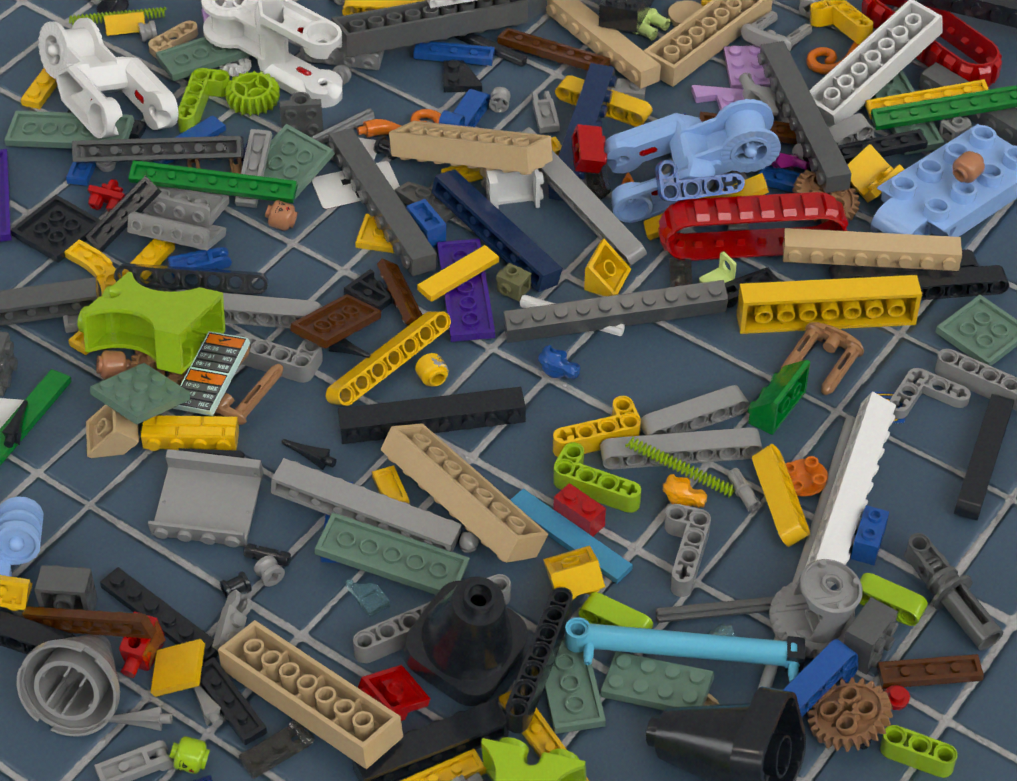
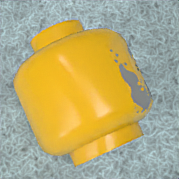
[415,353,449,387]

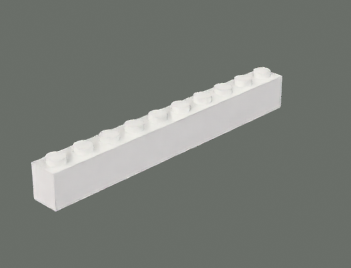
[806,391,896,589]

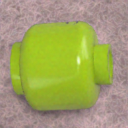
[169,736,210,774]

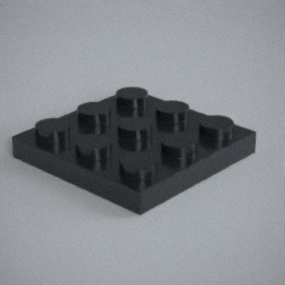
[11,195,101,263]

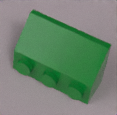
[747,360,811,435]

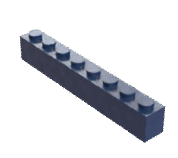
[548,63,617,202]
[431,169,563,292]

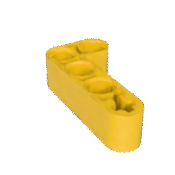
[810,0,873,44]
[553,396,641,457]

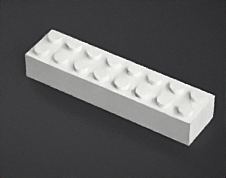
[809,0,943,127]

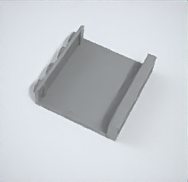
[148,449,264,547]

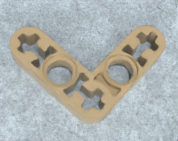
[148,21,198,58]

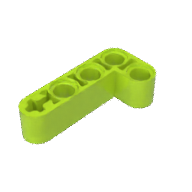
[177,68,230,133]
[553,442,641,513]

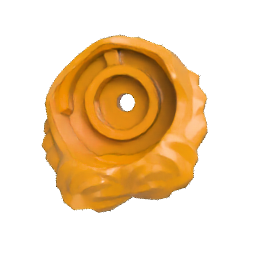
[663,474,707,508]

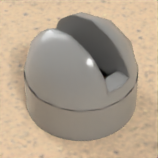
[459,532,480,553]

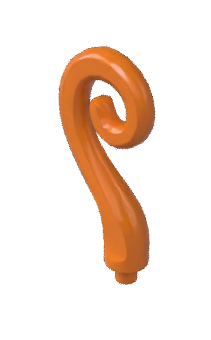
[806,42,860,75]
[357,109,441,137]

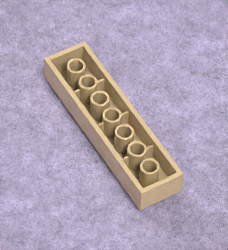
[644,0,773,87]
[389,121,553,175]
[380,423,548,563]
[218,620,403,769]

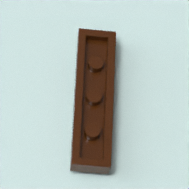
[377,258,422,326]
[877,654,984,689]

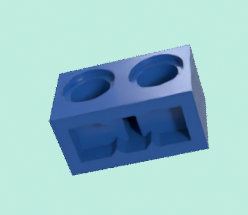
[406,199,446,248]
[851,505,889,565]

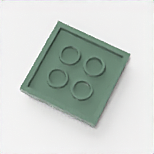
[263,124,335,199]
[935,295,1017,366]
[90,363,190,425]

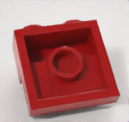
[358,665,431,721]

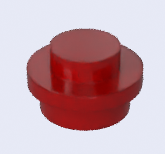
[885,685,910,710]

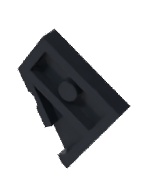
[444,60,482,93]
[343,269,392,311]

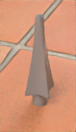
[193,685,223,727]
[108,706,173,731]

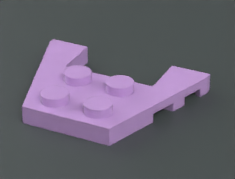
[691,85,744,110]

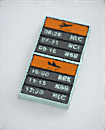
[173,331,250,416]

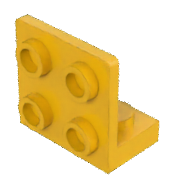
[847,144,905,202]
[0,575,32,611]

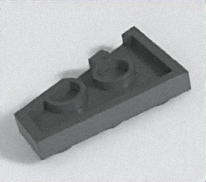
[394,182,456,222]

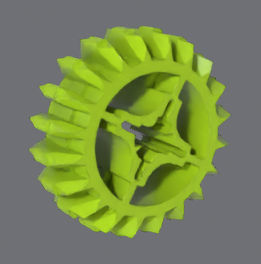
[225,70,280,117]

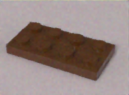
[290,294,382,349]

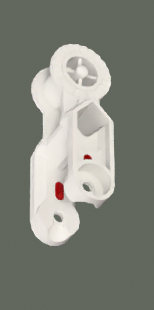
[201,0,343,108]
[38,18,178,138]

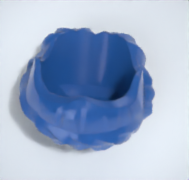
[538,345,580,379]

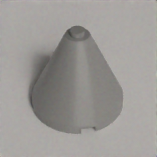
[17,635,120,736]

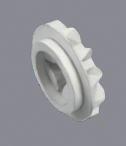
[219,57,251,76]

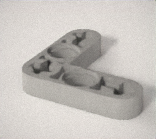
[890,368,971,419]

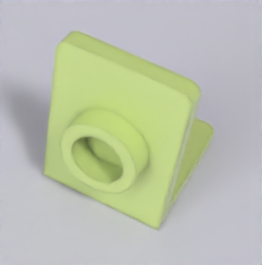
[699,251,737,283]

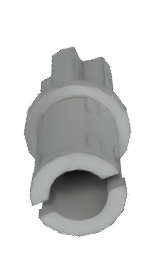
[727,468,761,512]

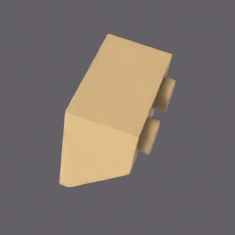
[86,404,139,458]

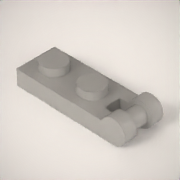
[94,740,173,781]

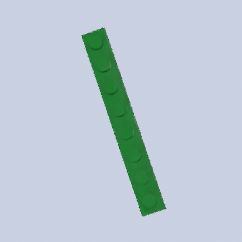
[871,85,1017,130]
[128,160,298,203]

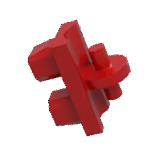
[87,179,125,212]

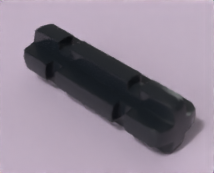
[244,543,291,567]

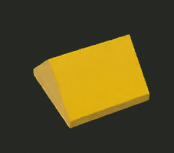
[584,239,631,297]

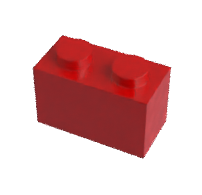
[571,124,607,173]
[553,483,606,537]

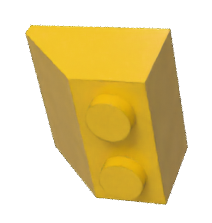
[543,545,605,600]

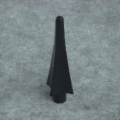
[329,338,370,358]
[2,400,28,448]
[282,439,337,470]

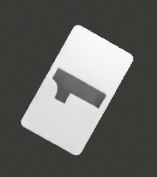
[312,161,400,209]

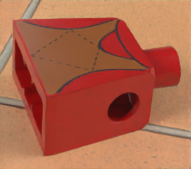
[119,612,166,678]

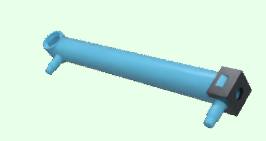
[564,617,805,682]

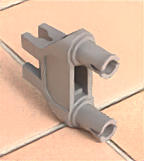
[739,73,789,123]

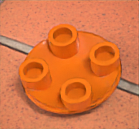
[785,456,828,496]

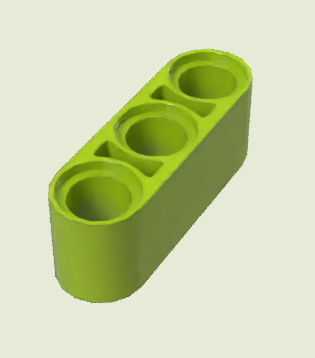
[859,573,928,626]
[578,592,654,629]
[880,725,958,778]

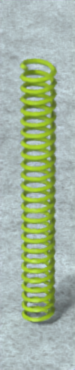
[69,6,167,25]
[625,436,736,498]

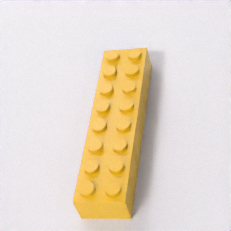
[736,275,922,334]

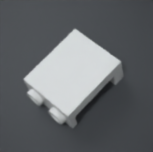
[486,169,544,208]

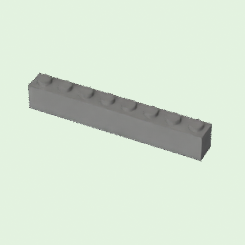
[271,458,462,552]

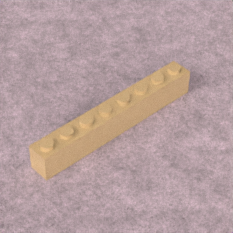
[546,0,661,89]
[783,228,962,271]

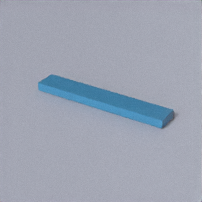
[510,488,633,584]

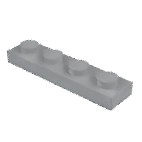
[235,129,272,208]

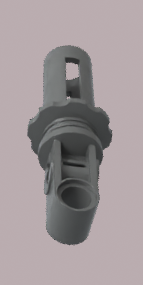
[904,533,1003,651]

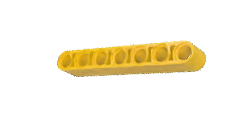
[326,311,451,406]

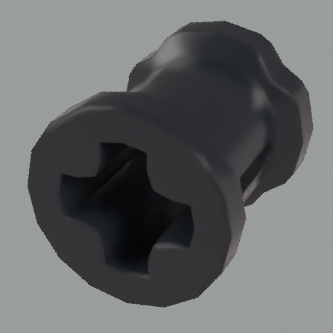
[374,135,397,160]
[220,571,252,600]

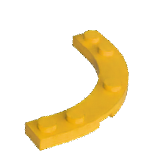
[64,239,121,355]

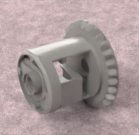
[769,559,862,659]

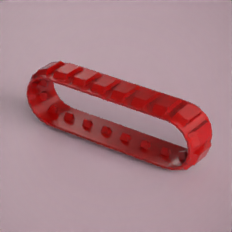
[861,0,1002,88]
[658,192,848,261]

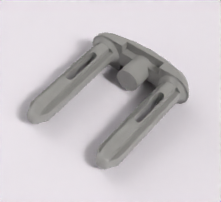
[741,11,812,52]

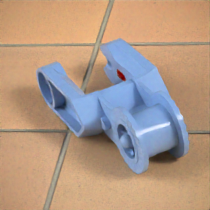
[604,99,781,223]

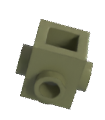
[496,263,531,301]

